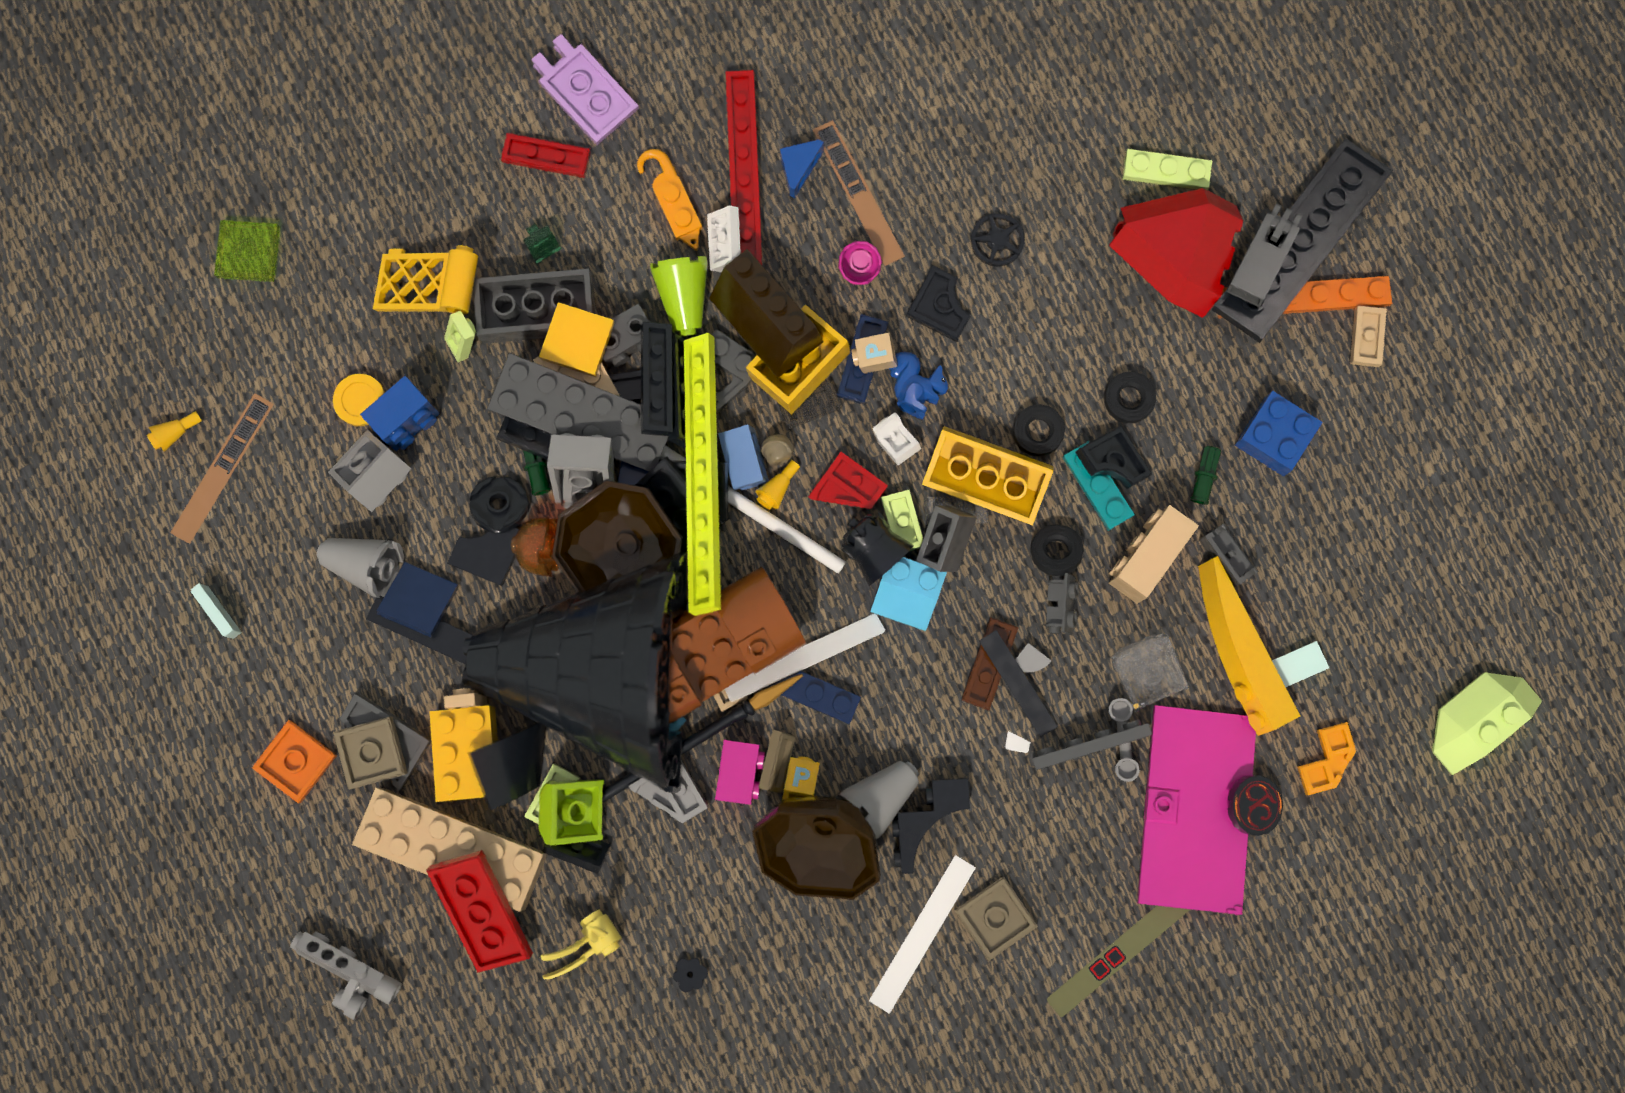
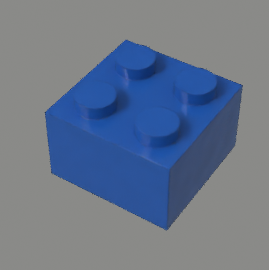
[360,376,440,451]
[1234,391,1323,477]

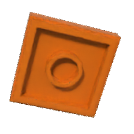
[252,720,337,803]

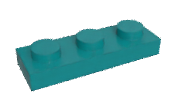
[1062,441,1135,531]

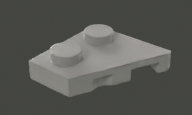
[629,762,709,823]

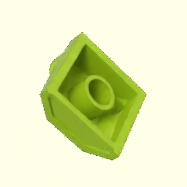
[539,779,604,846]

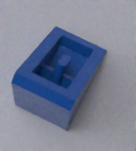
[780,140,824,198]

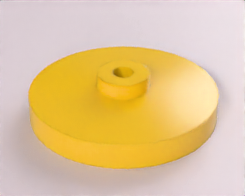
[333,374,385,426]

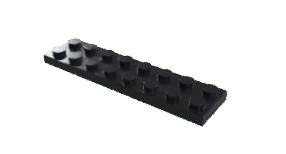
[1212,139,1393,343]

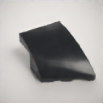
[468,723,546,810]

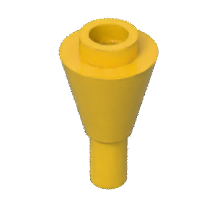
[146,411,202,452]
[756,460,800,510]

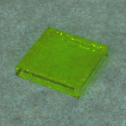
[214,220,280,282]

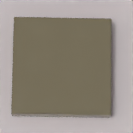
[333,716,408,790]
[954,876,1038,961]

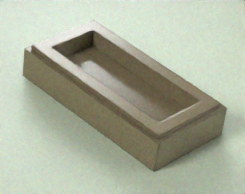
[758,730,796,794]

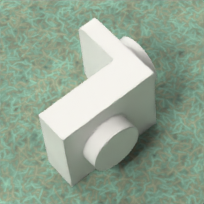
[873,413,921,465]

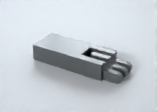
[1227,203,1303,307]

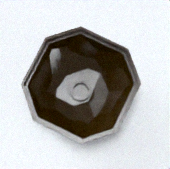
[552,481,683,592]
[752,797,881,900]

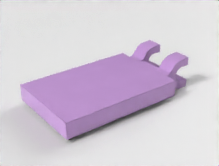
[531,34,639,145]

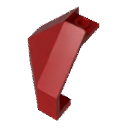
[1109,188,1243,318]

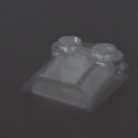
[1111,633,1189,712]

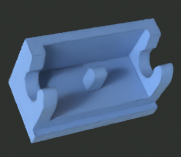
[718,424,769,491]

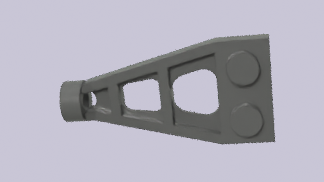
[712,329,757,414]

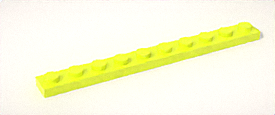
[684,333,721,616]

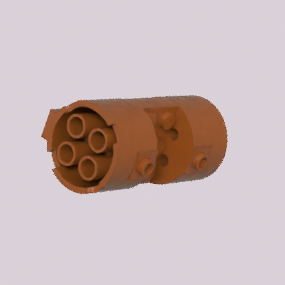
[669,567,806,724]

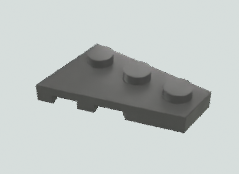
[340,693,431,791]

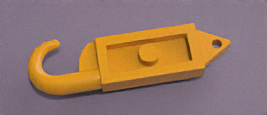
[637,149,703,251]

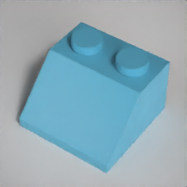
[870,557,947,631]

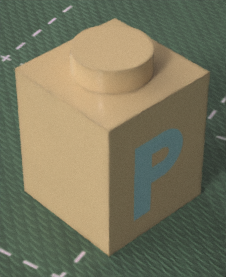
[852,333,898,374]

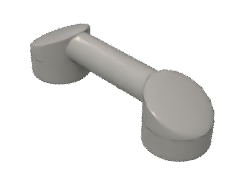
[1109,698,1140,782]

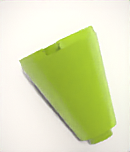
[650,256,708,337]

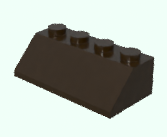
[709,249,823,378]

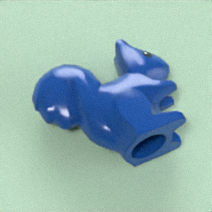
[889,352,948,420]

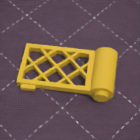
[373,245,478,315]

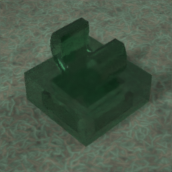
[523,223,561,263]

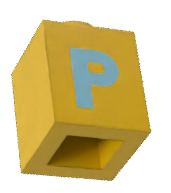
[782,757,820,800]

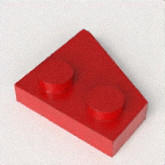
[808,452,888,509]

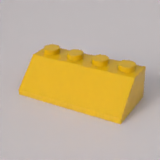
[922,426,1054,525]

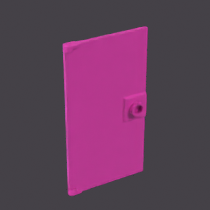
[1137,705,1256,915]

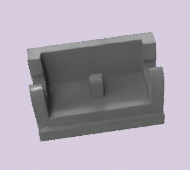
[1199,523,1259,587]

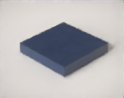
[377,562,458,637]

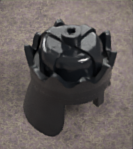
[841,511,914,586]

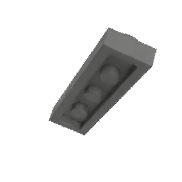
[1032,720,1152,771]

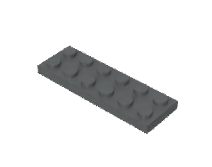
[487,352,668,471]

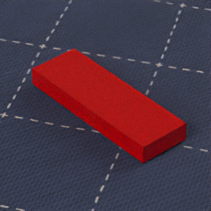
[501,133,591,178]

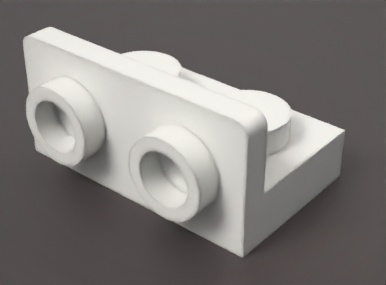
[707,205,741,273]

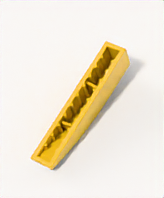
[1198,556,1300,736]

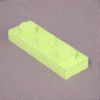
[1123,149,1212,190]

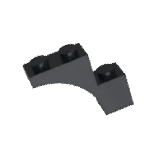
[892,779,970,874]

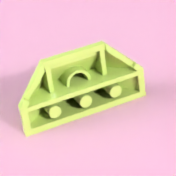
[1432,672,1542,775]

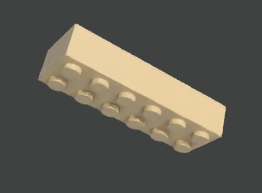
[352,788,548,912]

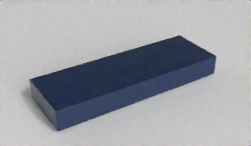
[837,314,888,405]

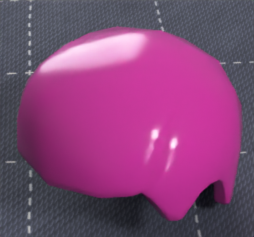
[838,241,882,285]

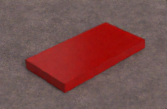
[426,850,533,973]

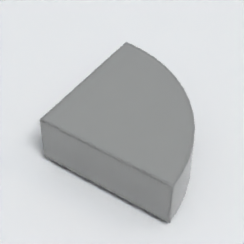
[1015,643,1051,673]

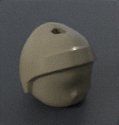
[761,434,794,465]

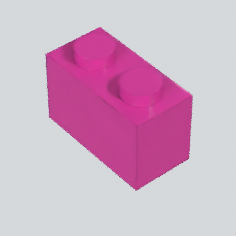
[715,740,765,805]

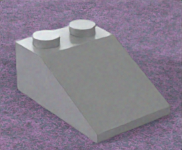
[547,433,614,510]

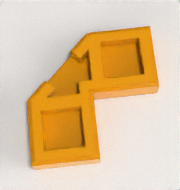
[1297,722,1356,795]

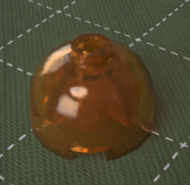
[511,517,559,577]

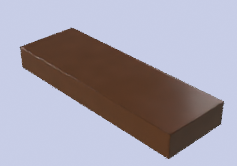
[961,617,1019,711]

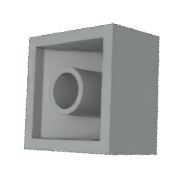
[328,429,412,512]

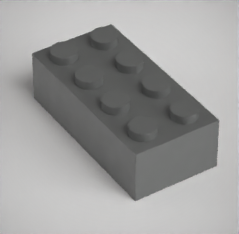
[473,268,596,344]

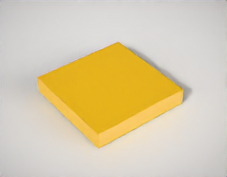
[539,302,615,377]

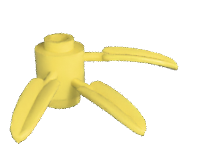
[541,909,622,980]

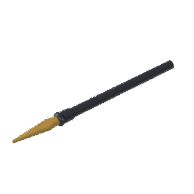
[602,674,803,803]

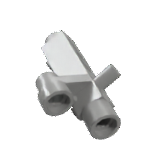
[290,932,402,1020]

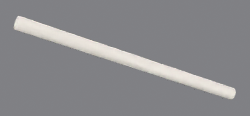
[660,445,846,574]

